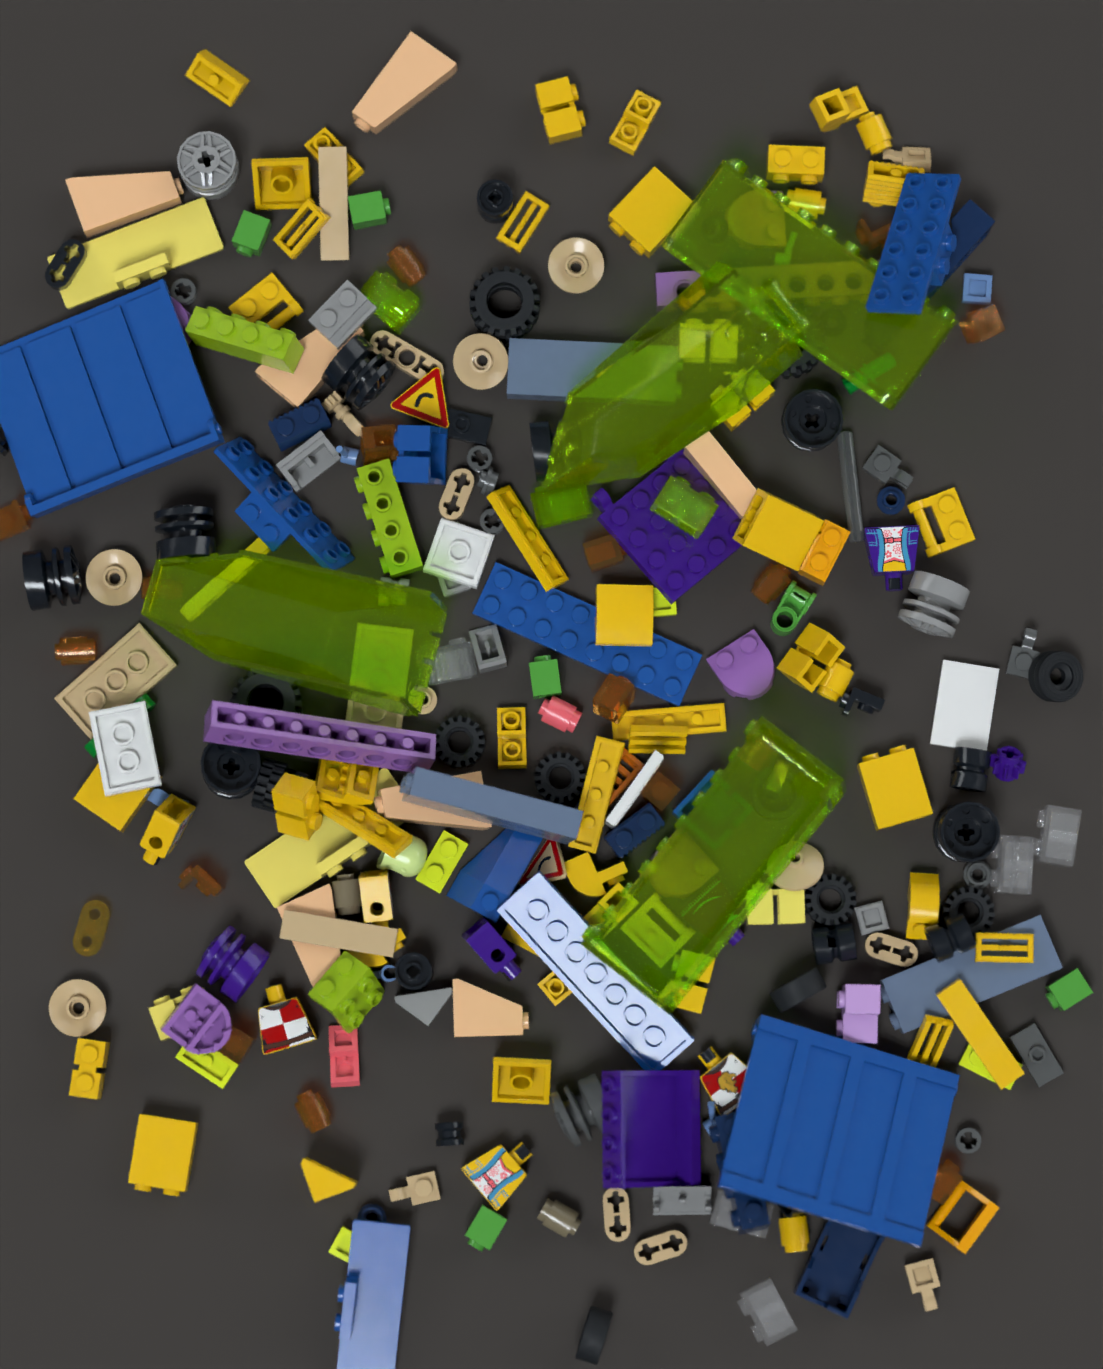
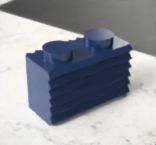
[268,398,332,452]
[604,803,665,860]

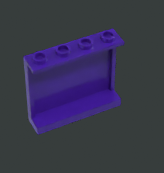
[601,1070,701,1189]

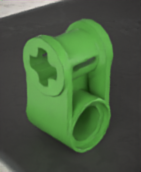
[770,580,817,636]

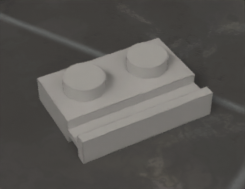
[308,280,378,350]

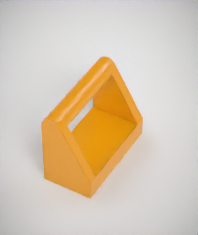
[926,1179,999,1254]

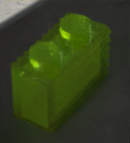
[359,270,421,335]
[650,475,719,539]
[530,478,593,530]

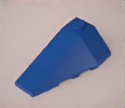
[446,828,543,923]

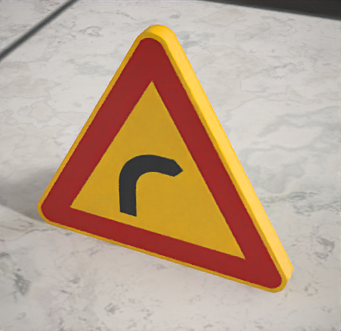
[391,367,449,428]

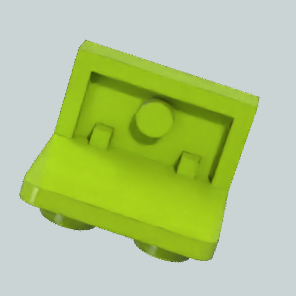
[308,951,385,1033]

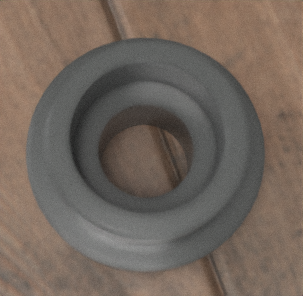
[476,467,499,495]
[963,860,992,889]

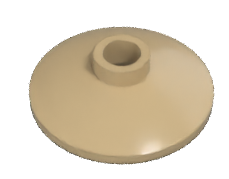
[548,238,604,294]
[453,333,509,390]
[86,549,143,606]
[767,842,824,891]
[49,979,106,1037]

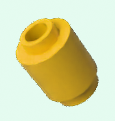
[856,111,892,156]
[784,188,826,220]
[816,658,854,702]
[778,1214,810,1253]

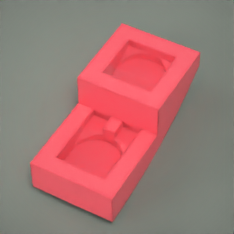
[329,1025,360,1088]

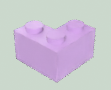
[836,984,881,1044]

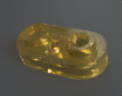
[73,900,111,957]

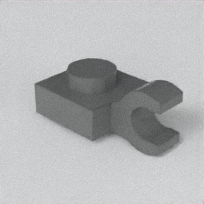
[862,445,914,490]
[1005,628,1040,679]

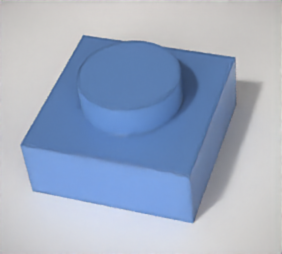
[961,273,993,305]

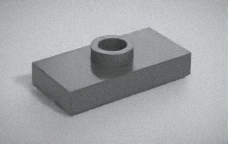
[1009,1023,1064,1087]

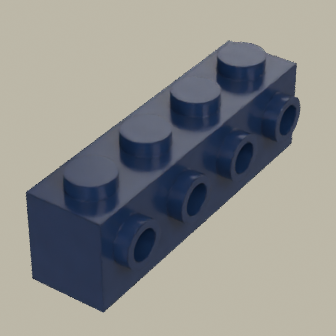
[709,1112,771,1235]

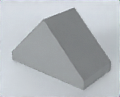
[469,624,507,674]
[394,988,453,1026]

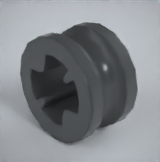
[171,278,197,306]
[467,446,492,473]
[480,508,505,535]
[954,1128,981,1154]

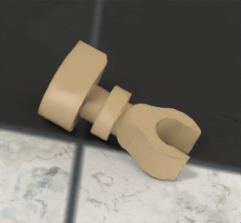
[321,391,366,437]

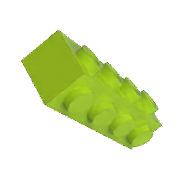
[185,306,304,374]
[354,458,424,579]

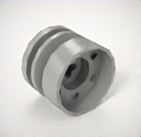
[177,131,240,200]
[897,571,970,638]

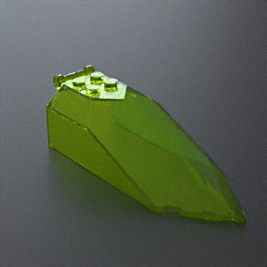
[541,261,810,491]

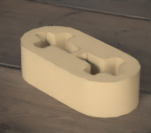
[439,468,475,521]
[864,933,918,967]
[603,1188,631,1242]
[634,1230,687,1265]

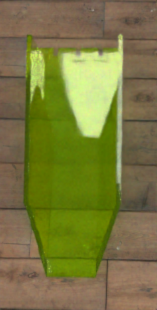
[141,550,448,717]

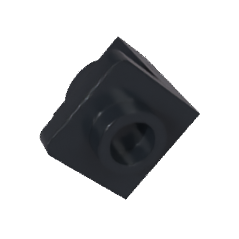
[839,687,885,717]

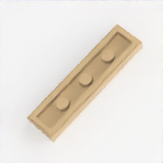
[318,147,350,261]
[279,910,398,958]

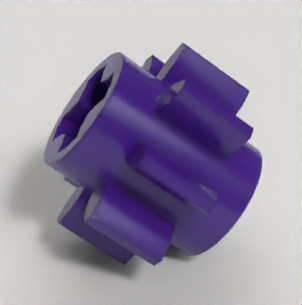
[990,746,1026,782]

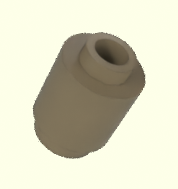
[332,874,362,916]
[537,1199,581,1238]

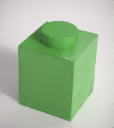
[348,190,391,230]
[232,210,272,257]
[529,655,562,699]
[1045,968,1093,1011]
[465,1205,508,1252]

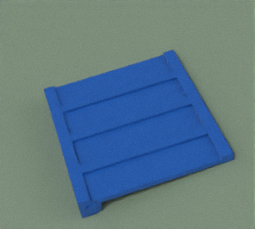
[0,279,225,518]
[717,1014,960,1248]

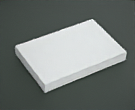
[929,660,999,751]
[89,701,162,797]
[605,750,664,829]

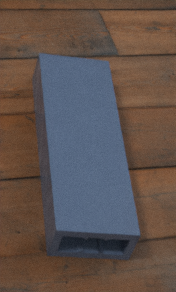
[507,338,684,407]
[399,767,583,844]
[879,915,1063,1034]

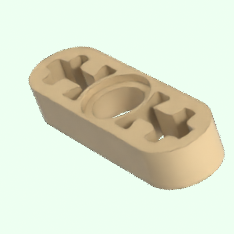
[370,330,444,381]

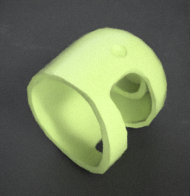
[376,835,428,877]

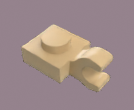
[883,147,931,172]
[388,1171,441,1206]
[904,1258,940,1311]

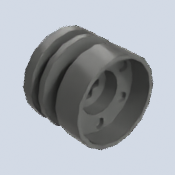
[551,1073,602,1148]

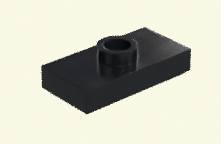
[432,408,492,447]

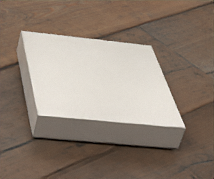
[423,518,495,589]

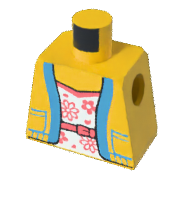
[140,794,196,865]
[461,1142,533,1211]

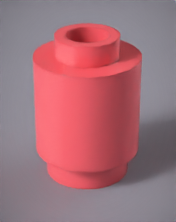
[538,695,582,733]

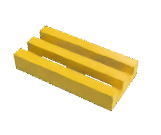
[496,191,550,254]
[273,198,330,259]
[628,725,688,754]
[975,933,1034,963]
[907,1014,954,1068]

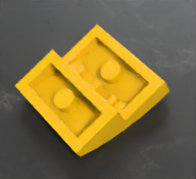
[595,584,654,647]
[315,759,379,805]

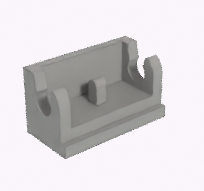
[276,430,341,493]
[653,1185,712,1215]

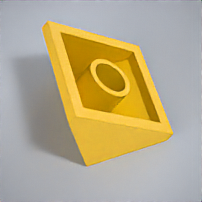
[251,157,311,210]
[492,1057,551,1105]
[301,1157,359,1202]

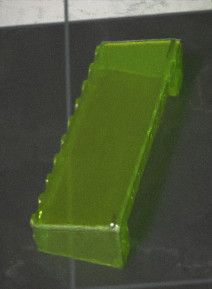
[661,157,959,410]
[581,716,847,1015]

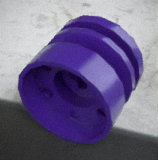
[196,926,270,1002]

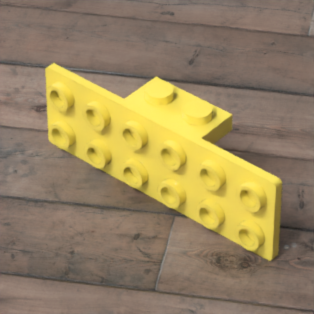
[47,198,224,309]
[245,768,404,908]

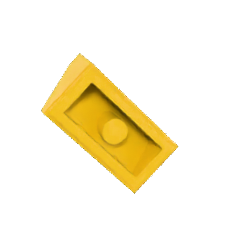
[185,50,250,107]

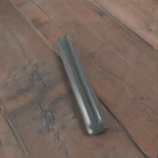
[837,431,864,543]

